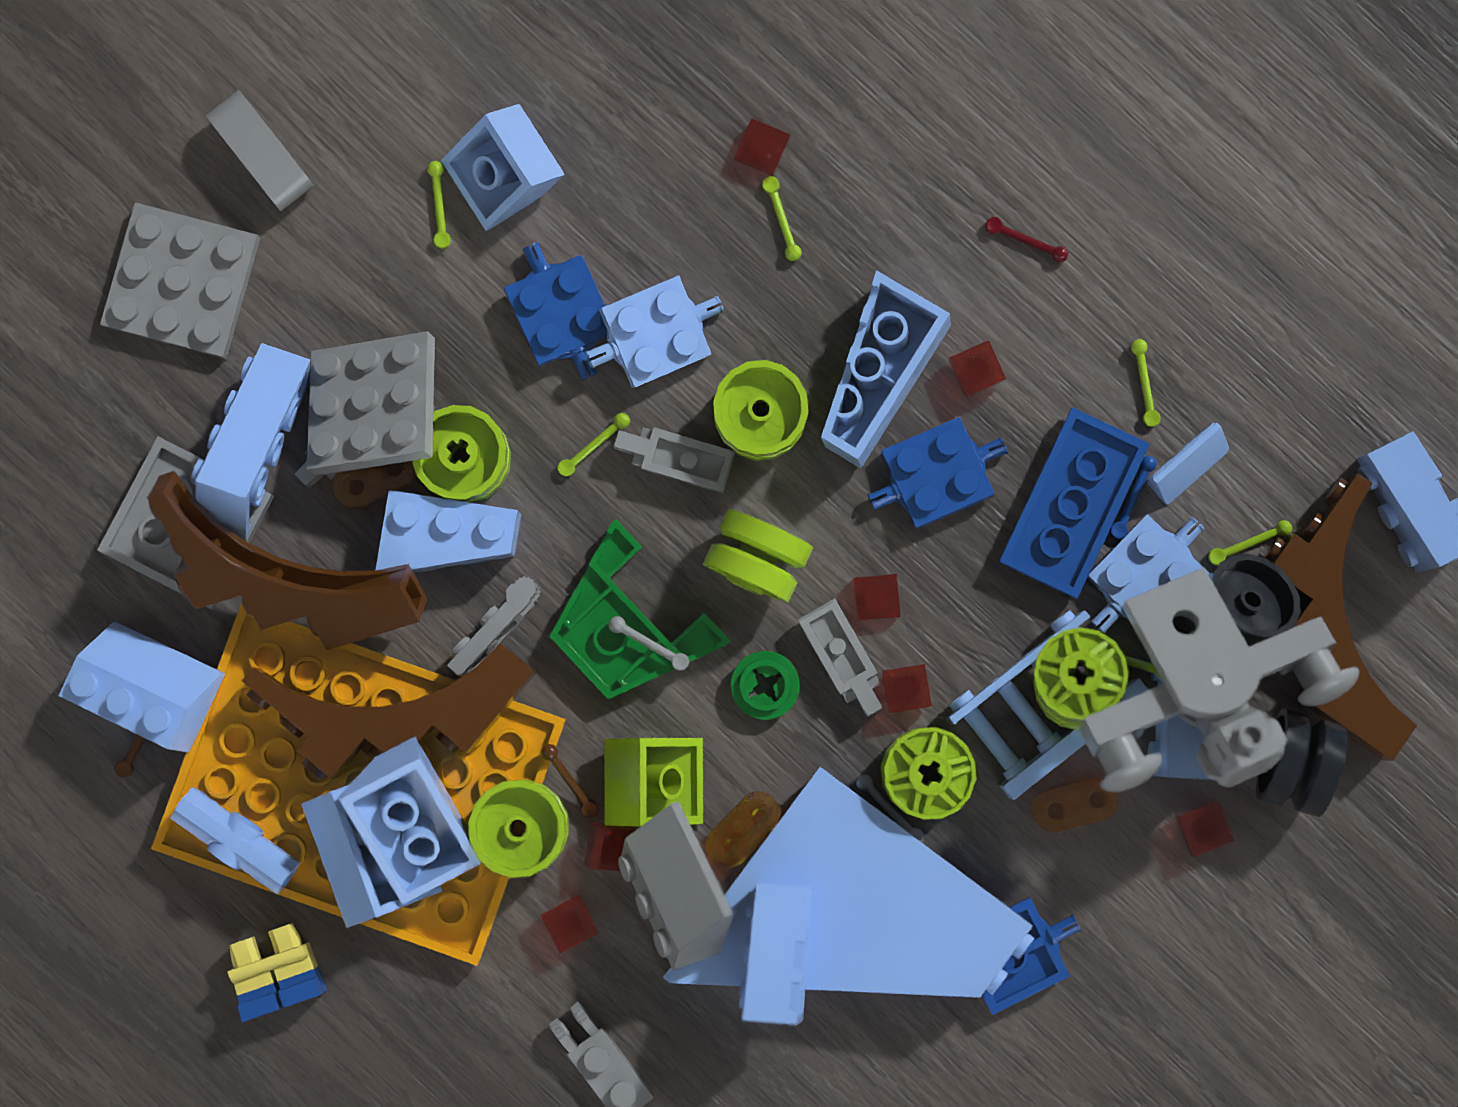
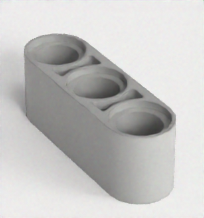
[205,89,314,211]

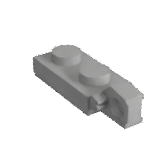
[614,427,735,494]
[797,599,883,717]

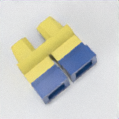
[228,923,328,1022]

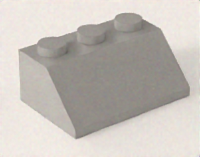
[618,801,733,970]

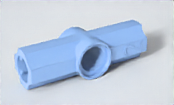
[170,787,301,894]

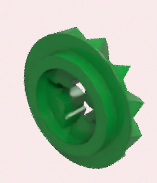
[731,651,800,720]

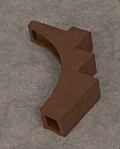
[147,471,427,650]
[1263,473,1417,761]
[242,644,537,779]

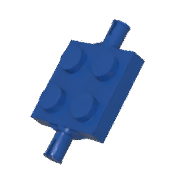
[504,242,607,381]
[867,417,1008,530]
[949,896,1081,1015]

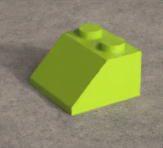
[604,738,703,827]

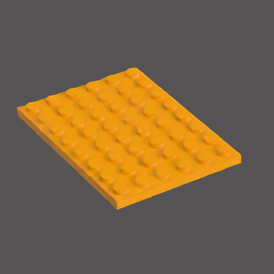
[151,604,566,966]

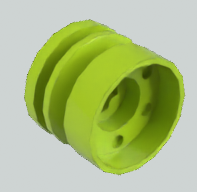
[1033,627,1129,730]
[880,727,976,820]

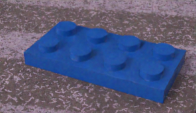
[998,407,1150,599]

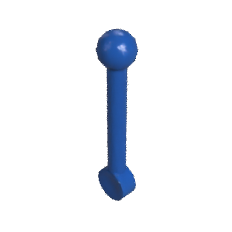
[1110,455,1157,539]

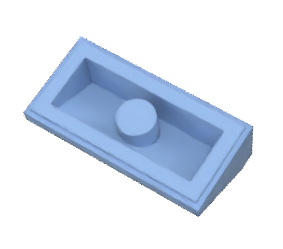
[1146,422,1229,505]

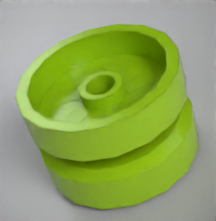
[713,360,809,461]
[412,405,511,503]
[703,509,813,603]
[468,779,569,878]

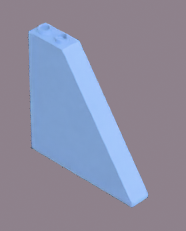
[663,767,1034,997]

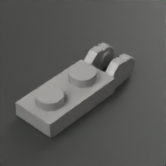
[447,576,542,677]
[549,1002,654,1107]

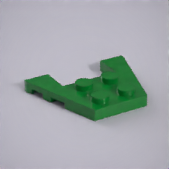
[549,519,731,700]

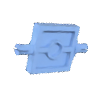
[585,275,724,388]
[1087,514,1210,634]

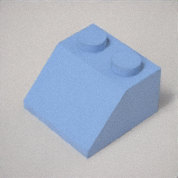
[441,104,565,231]

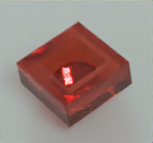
[735,118,790,177]
[948,340,1006,398]
[853,574,901,621]
[881,664,932,714]
[1175,800,1234,857]
[584,822,636,871]
[540,894,599,954]

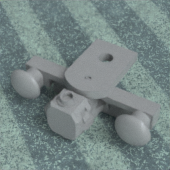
[1079,568,1359,792]

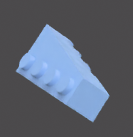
[821,270,951,469]
[191,343,310,541]

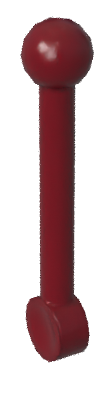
[985,217,1069,262]

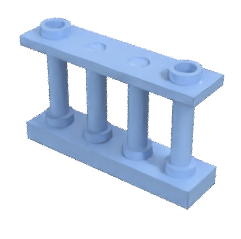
[946,610,1149,800]

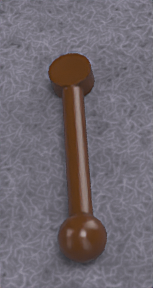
[114,734,145,778]
[541,744,598,818]

